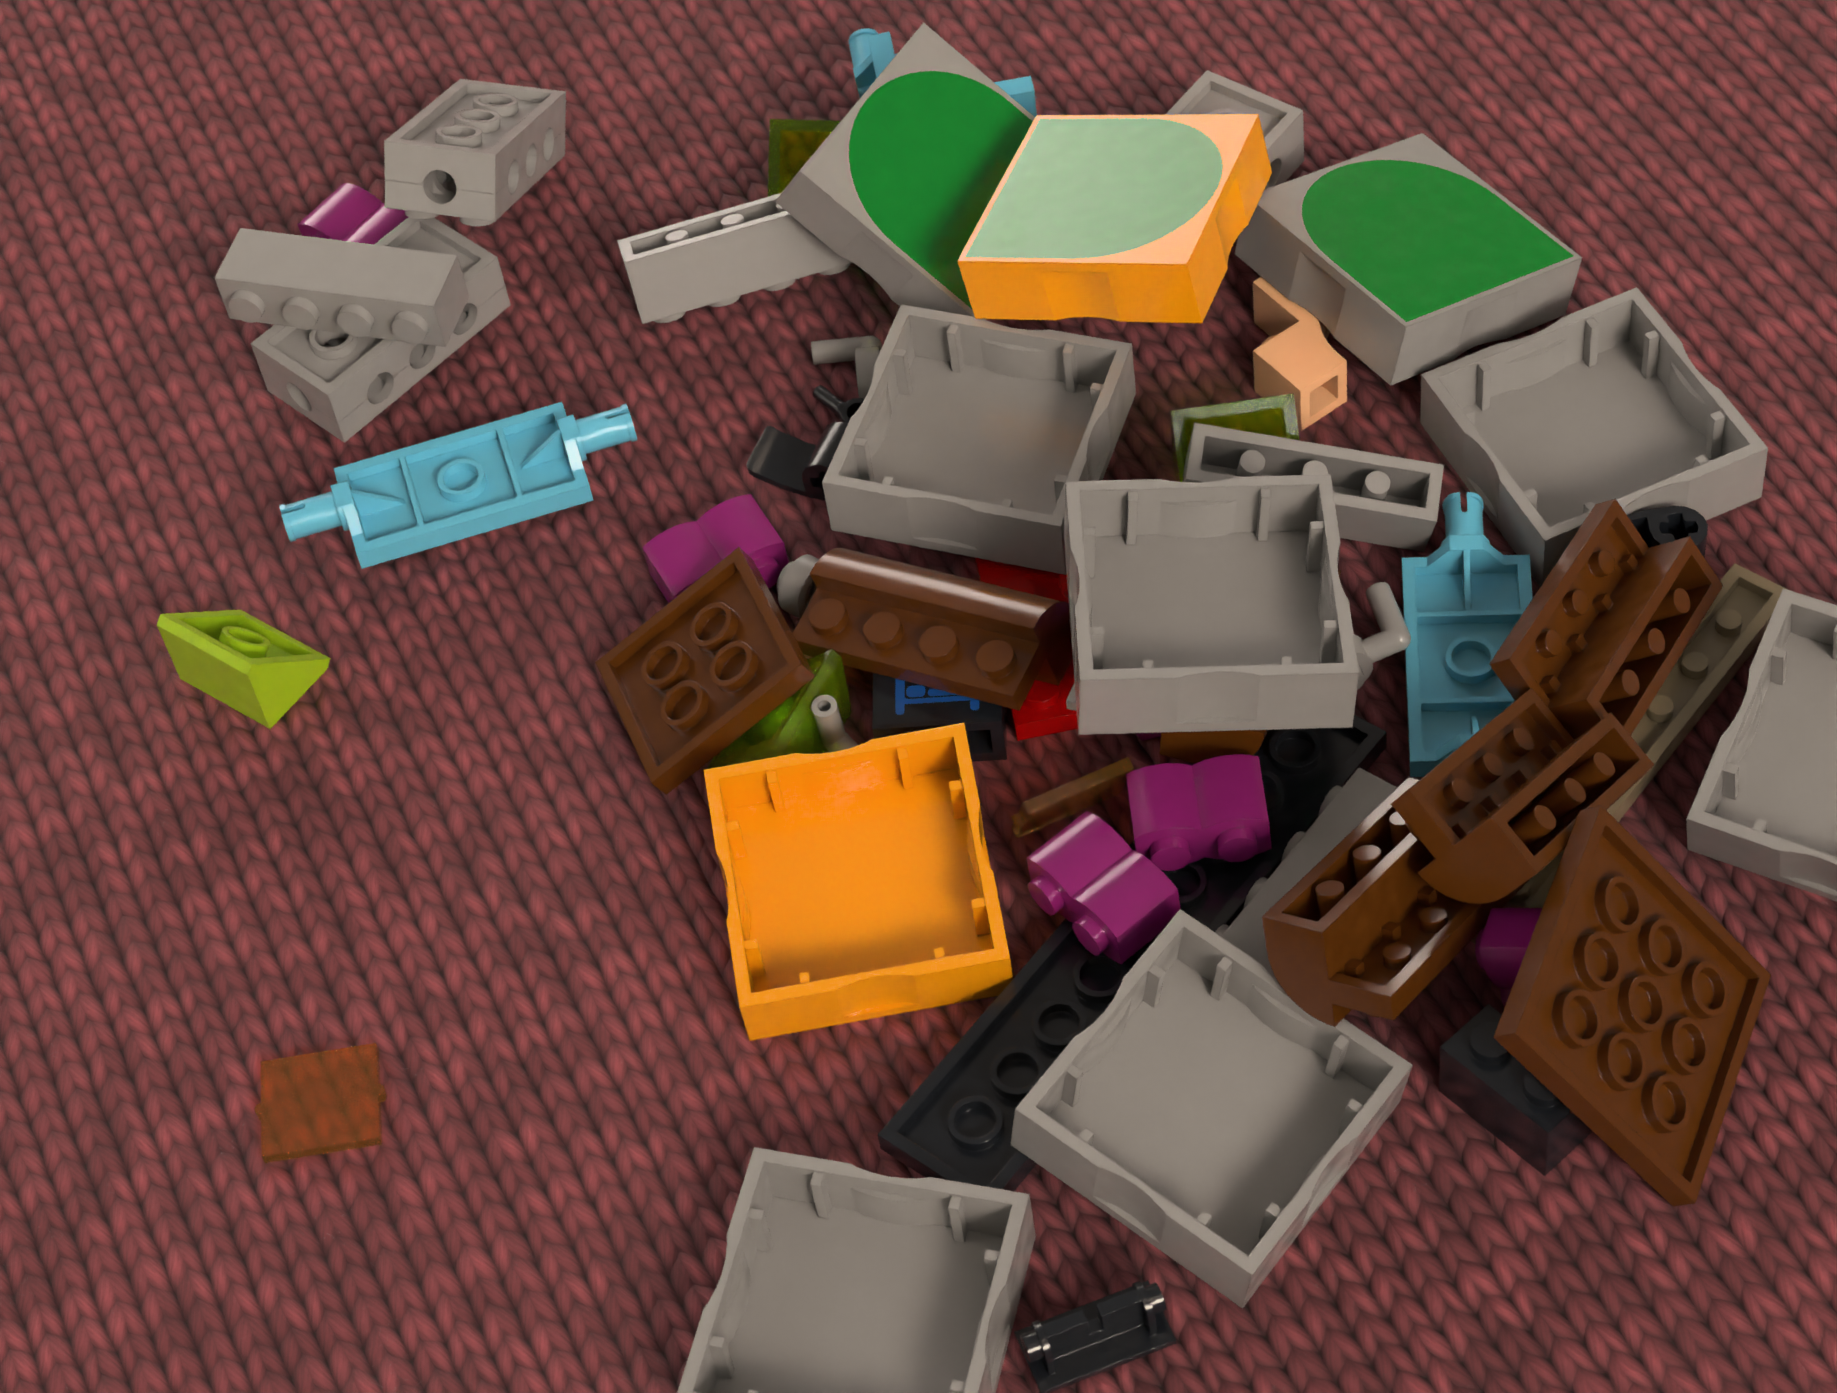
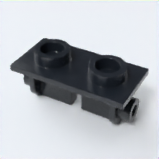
[1014,1280,1177,1393]

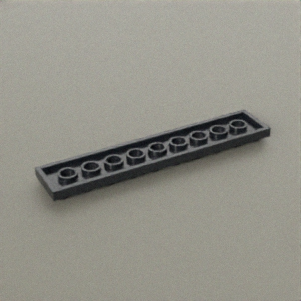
[877,715,1387,1191]

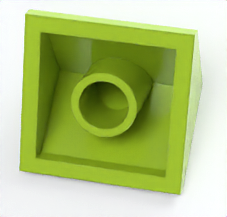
[157,610,331,729]

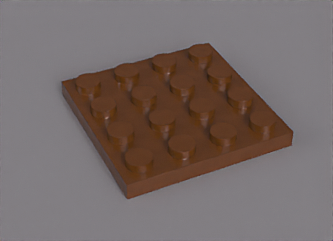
[1493,805,1771,1207]

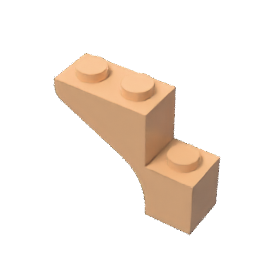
[1253,276,1347,431]

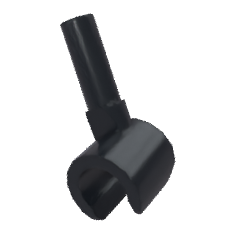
[813,385,864,423]

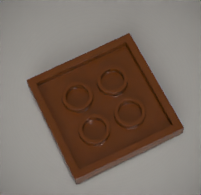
[595,547,815,795]

